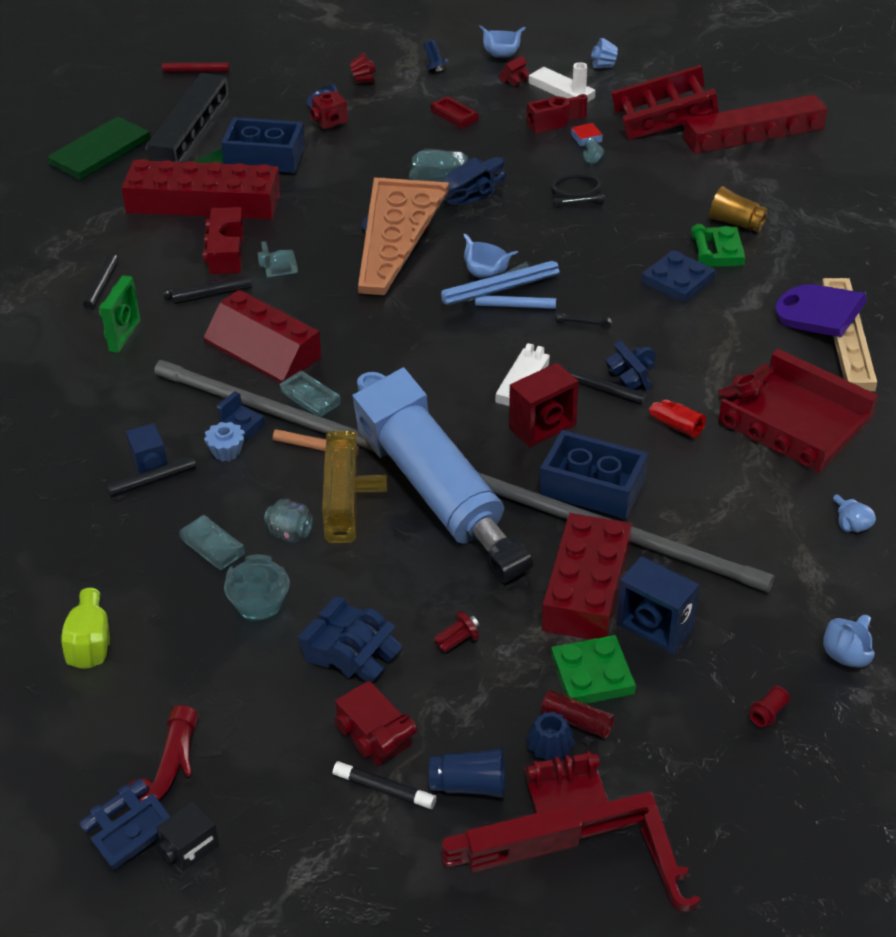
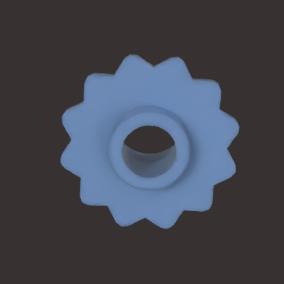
[591,38,618,69]
[204,422,245,462]

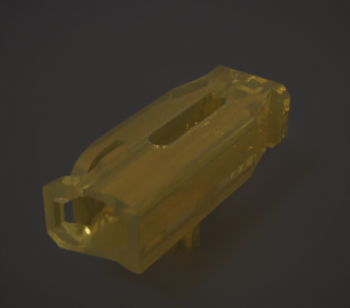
[322,431,387,543]

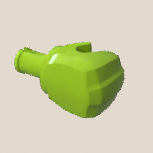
[61,588,110,669]

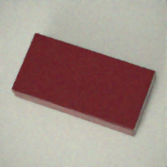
[430,96,479,129]

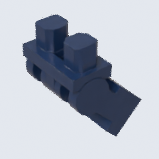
[297,596,402,682]

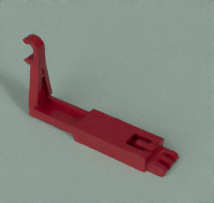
[441,791,701,912]

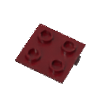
[523,751,608,813]

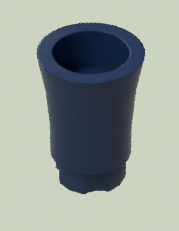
[429,747,505,799]

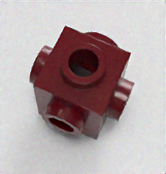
[310,91,348,129]

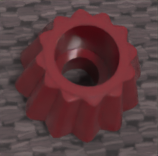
[350,52,376,83]

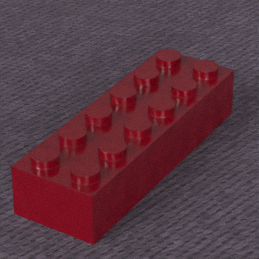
[121,159,281,219]

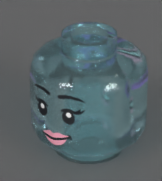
[264,498,313,543]

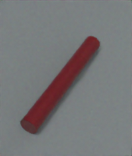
[162,63,230,72]

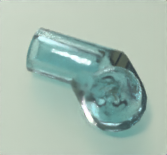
[583,138,604,164]

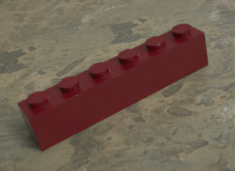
[683,94,828,154]

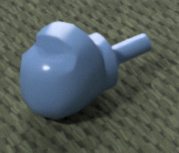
[833,495,876,533]

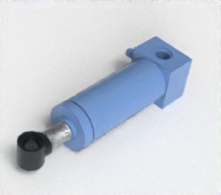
[352,367,533,583]

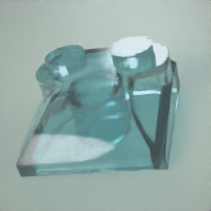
[409,148,468,182]

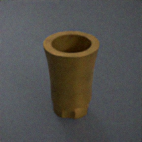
[709,186,768,232]

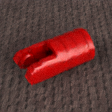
[648,399,706,439]

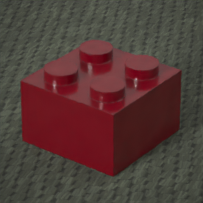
[509,363,579,448]

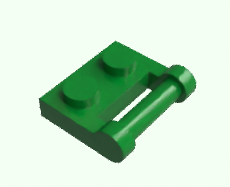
[691,224,745,267]

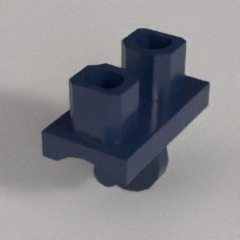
[605,340,656,391]

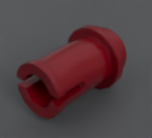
[749,685,790,727]

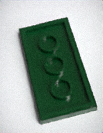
[47,116,151,180]

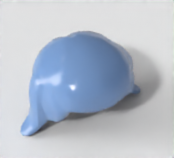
[479,25,526,58]
[463,233,518,279]
[823,615,875,668]

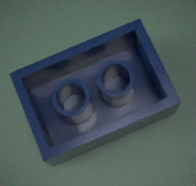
[221,117,305,174]
[539,430,648,519]

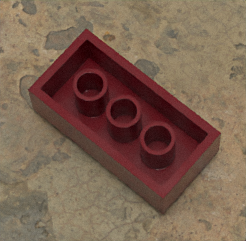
[542,513,632,640]

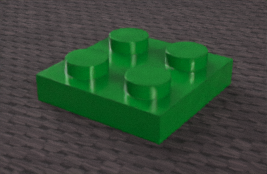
[99,275,141,353]
[551,635,636,706]

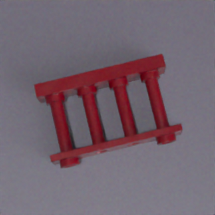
[611,65,719,140]

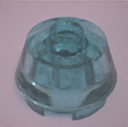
[224,554,290,620]

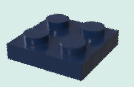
[641,250,716,303]

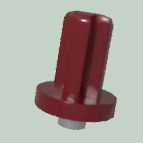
[434,611,480,652]

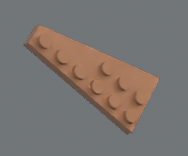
[358,178,449,295]

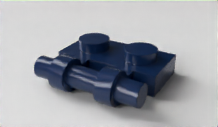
[78,778,171,871]

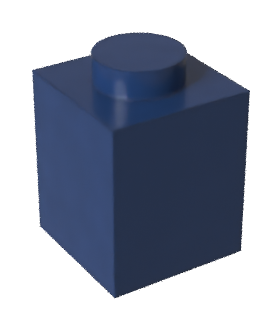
[125,423,167,473]

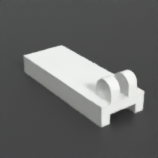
[496,343,550,406]

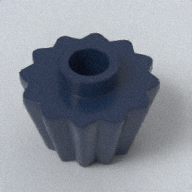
[526,711,575,761]

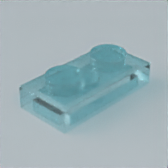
[280,371,341,417]
[179,515,245,570]

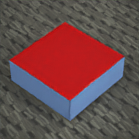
[571,123,603,147]

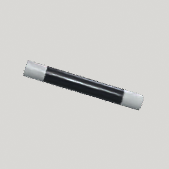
[333,761,436,809]

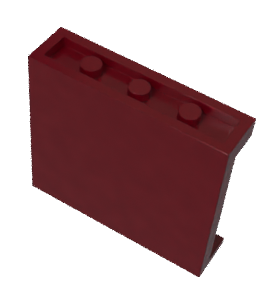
[718,349,879,473]

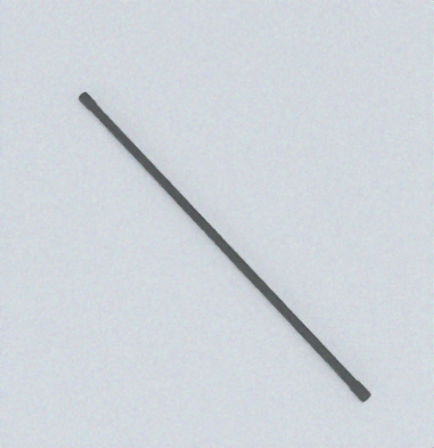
[155,360,775,593]

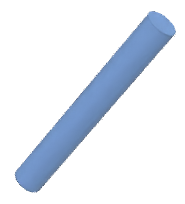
[475,295,556,309]

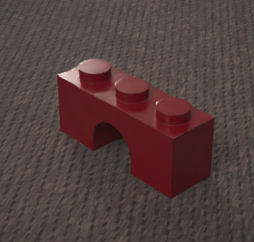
[203,207,244,274]

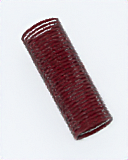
[541,689,615,739]

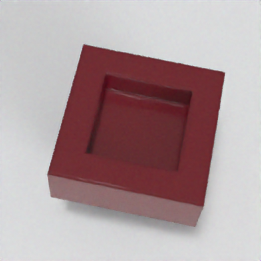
[498,56,530,87]

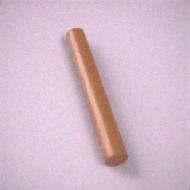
[273,429,359,458]

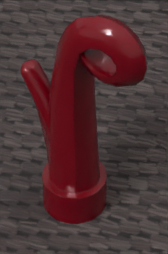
[128,705,199,802]

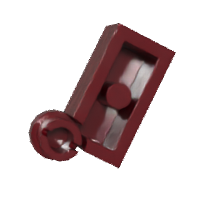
[334,680,417,767]

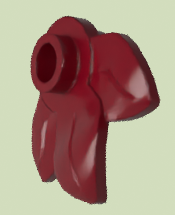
[718,364,771,399]

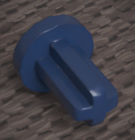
[424,40,448,72]

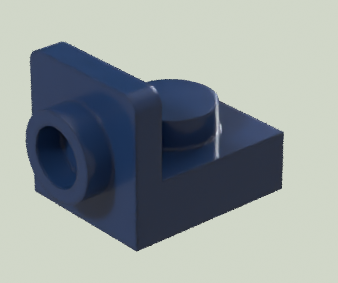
[217,391,265,441]

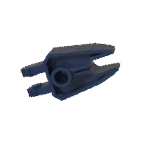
[442,157,506,205]

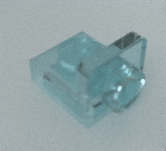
[257,242,298,277]

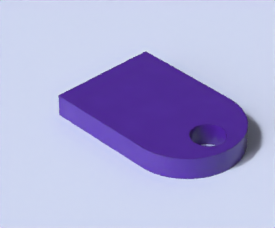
[776,284,867,337]

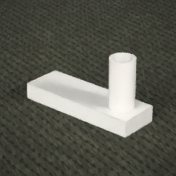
[529,62,595,103]

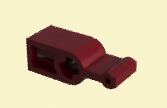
[526,94,588,134]

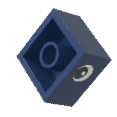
[617,556,700,654]

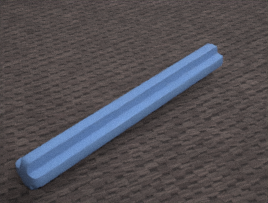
[441,261,559,305]

